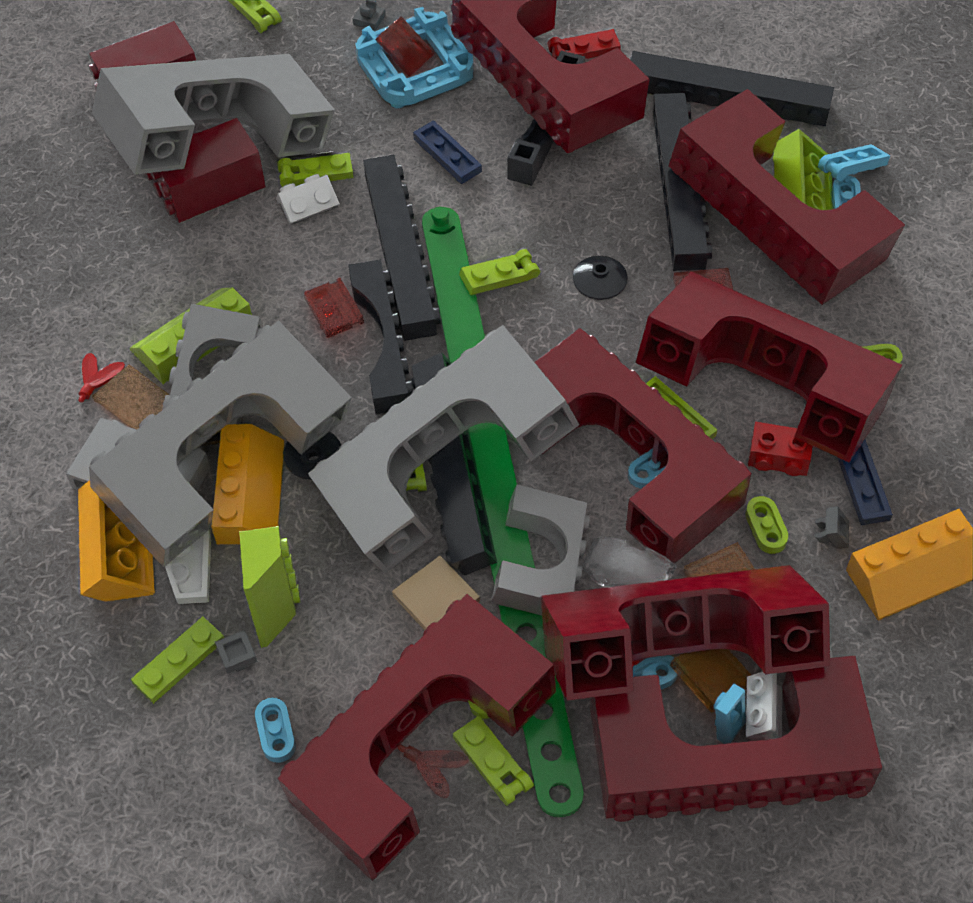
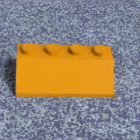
[211,424,285,545]
[78,480,155,602]
[846,509,973,620]

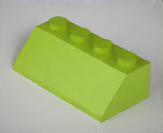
[773,129,833,210]
[130,287,252,384]
[239,526,301,648]

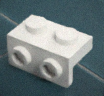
[276,174,340,224]
[746,672,782,741]

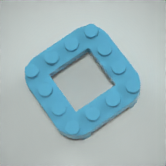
[355,7,474,108]

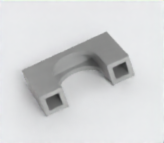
[163,304,263,431]
[66,418,210,491]
[491,484,590,615]

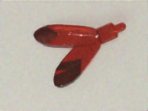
[398,744,469,798]

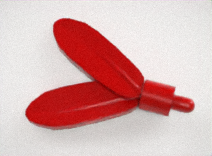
[78,353,125,403]

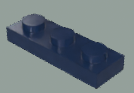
[413,120,482,184]
[837,439,893,525]

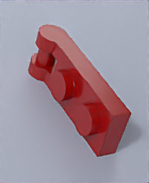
[547,29,621,60]

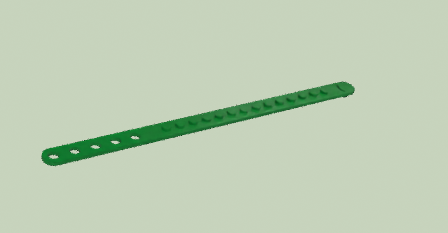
[422,206,584,817]

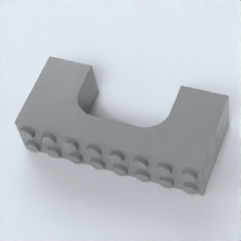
[92,54,335,175]
[89,321,352,567]
[308,325,579,573]

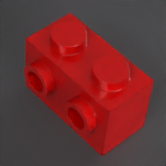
[748,422,813,476]

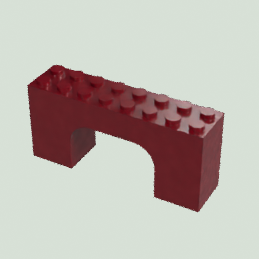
[451,0,649,154]
[88,21,266,223]
[668,89,905,305]
[635,271,902,463]
[534,328,752,568]
[541,565,830,701]
[277,594,556,881]
[590,656,882,822]

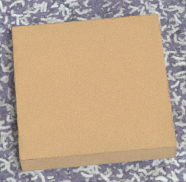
[392,556,480,630]

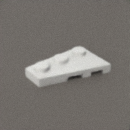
[165,524,212,604]

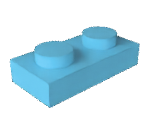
[714,684,746,744]

